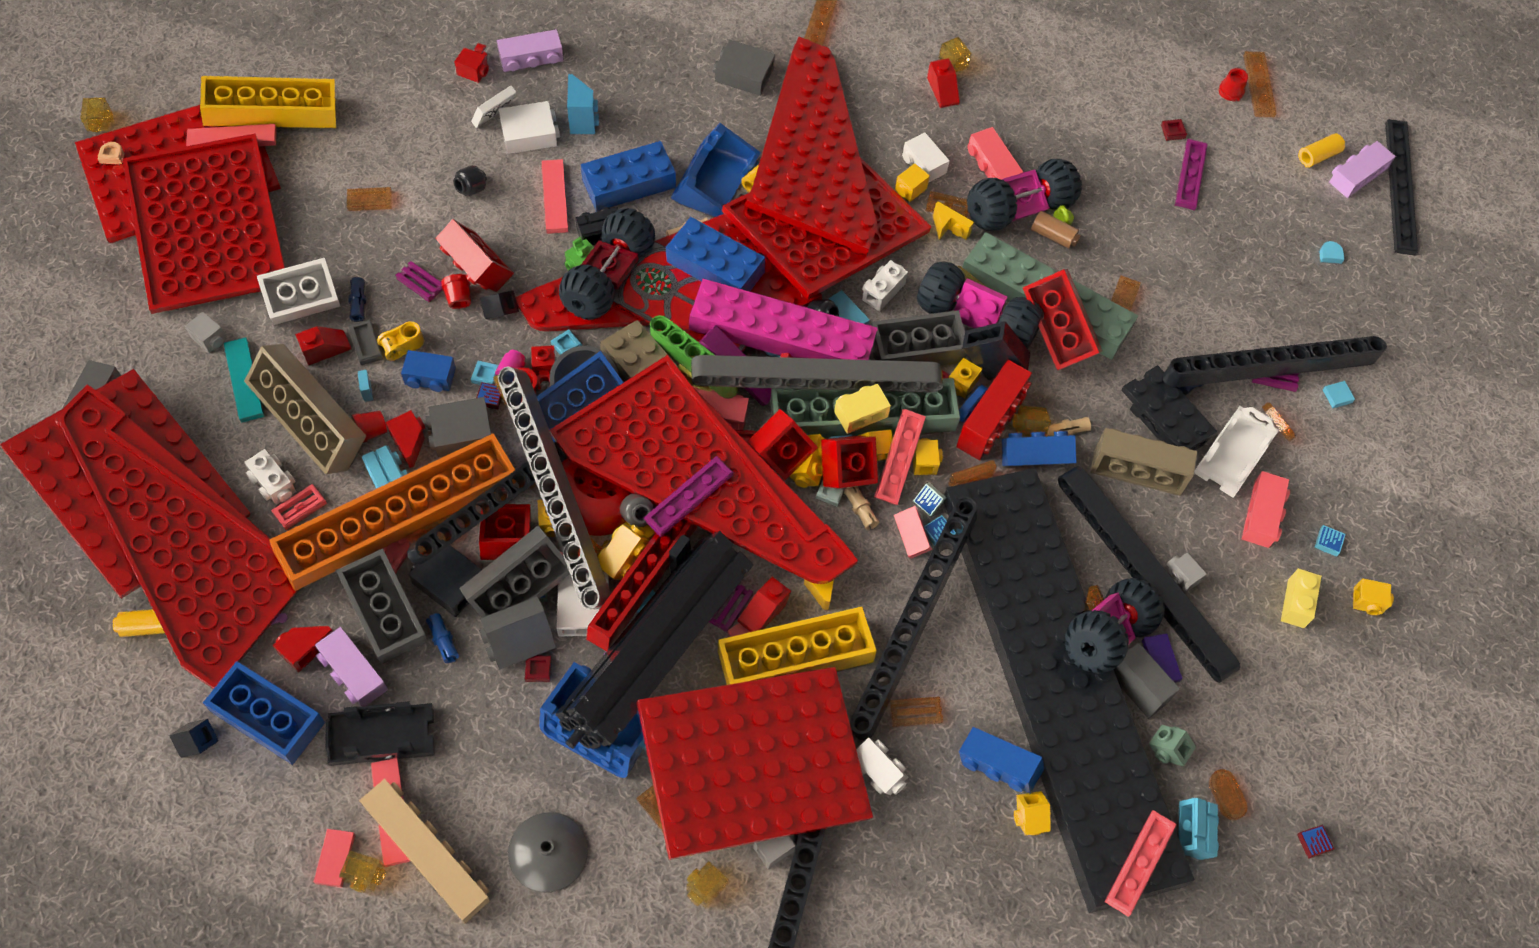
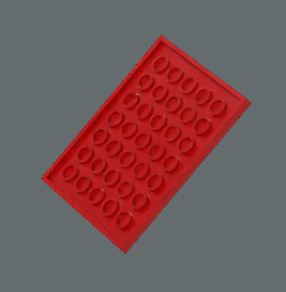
[75,105,281,244]
[122,133,285,314]
[722,157,932,300]
[0,369,250,599]
[637,667,873,860]

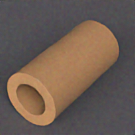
[1031,211,1081,249]

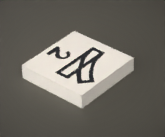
[471,86,516,128]

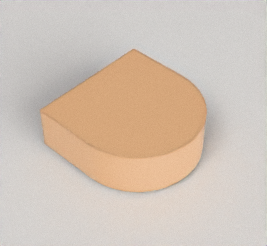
[97,142,124,164]

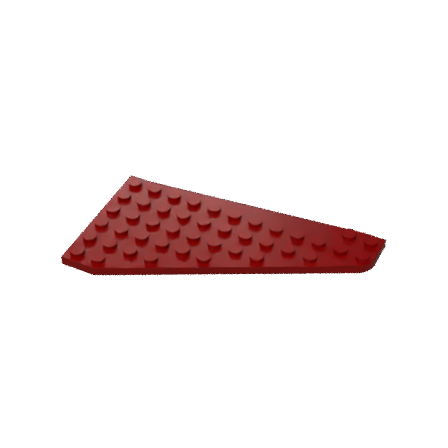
[745,37,878,255]
[60,384,300,689]

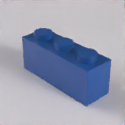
[1002,431,1076,466]
[959,727,1044,794]

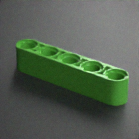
[650,315,738,399]

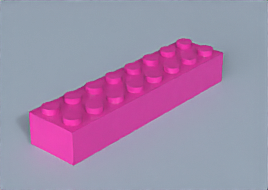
[689,279,877,360]

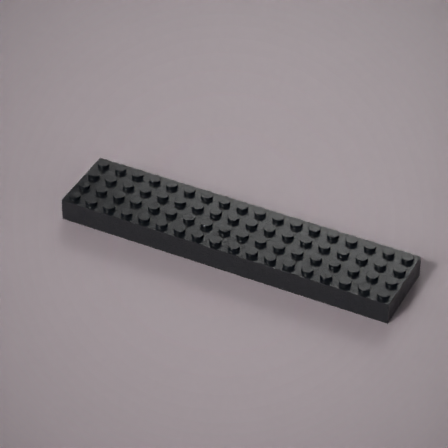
[944,468,1195,913]

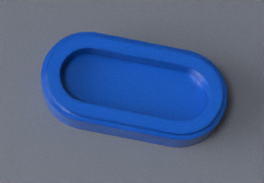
[959,385,988,422]

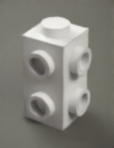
[862,260,908,312]
[244,449,296,505]
[856,737,908,795]

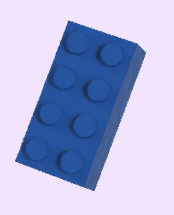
[581,141,676,212]
[666,217,765,292]
[537,351,624,442]
[203,661,325,765]

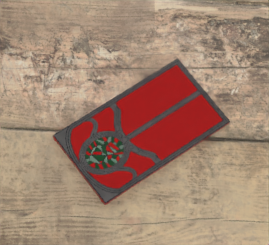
[613,242,747,352]

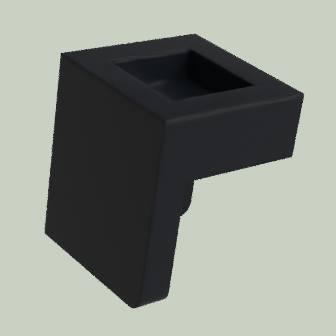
[480,290,519,319]
[169,718,219,758]

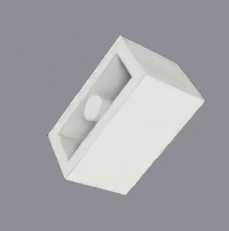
[902,133,950,182]

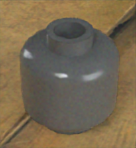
[620,494,654,527]

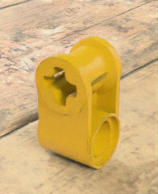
[377,321,424,361]

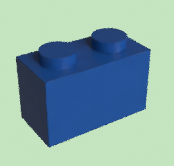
[401,350,456,392]

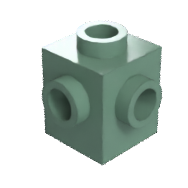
[1149,725,1196,766]

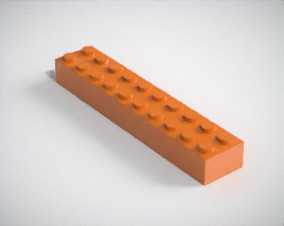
[269,433,516,591]

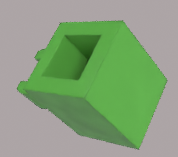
[564,237,594,271]

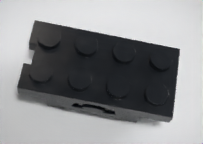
[1121,365,1217,451]
[325,701,435,766]

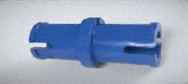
[426,613,459,663]

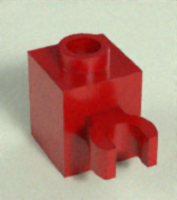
[454,43,489,83]
[531,345,556,389]

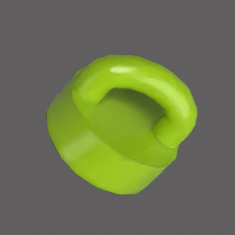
[1053,206,1074,225]

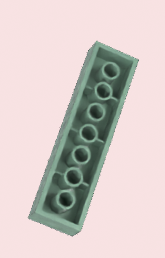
[962,232,1138,360]
[770,378,960,438]

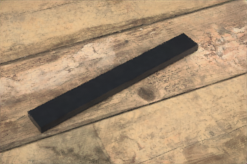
[1385,119,1418,256]

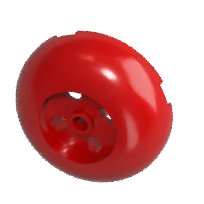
[553,458,633,536]

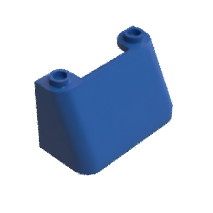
[671,123,761,217]
[539,662,645,778]

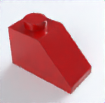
[927,58,960,108]
[295,326,352,366]
[385,410,426,468]
[737,576,791,632]
[273,626,333,673]

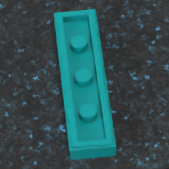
[224,337,265,423]

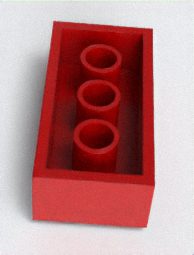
[1022,269,1103,370]
[956,360,1032,461]

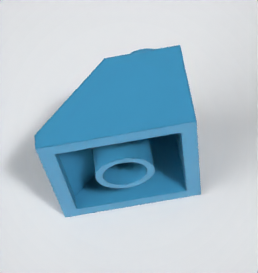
[567,74,599,134]

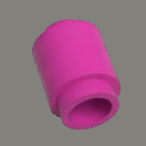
[495,350,526,379]

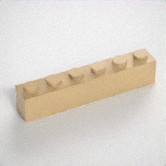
[359,779,490,924]

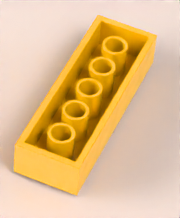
[200,76,336,128]
[718,607,876,685]

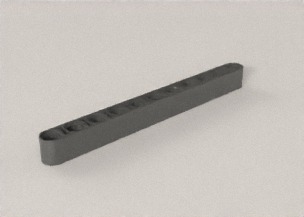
[691,355,943,393]
[498,367,611,610]

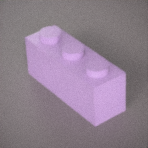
[497,29,563,72]
[1329,141,1396,198]
[315,627,388,706]

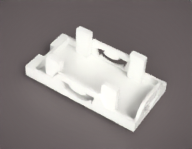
[1194,406,1279,498]

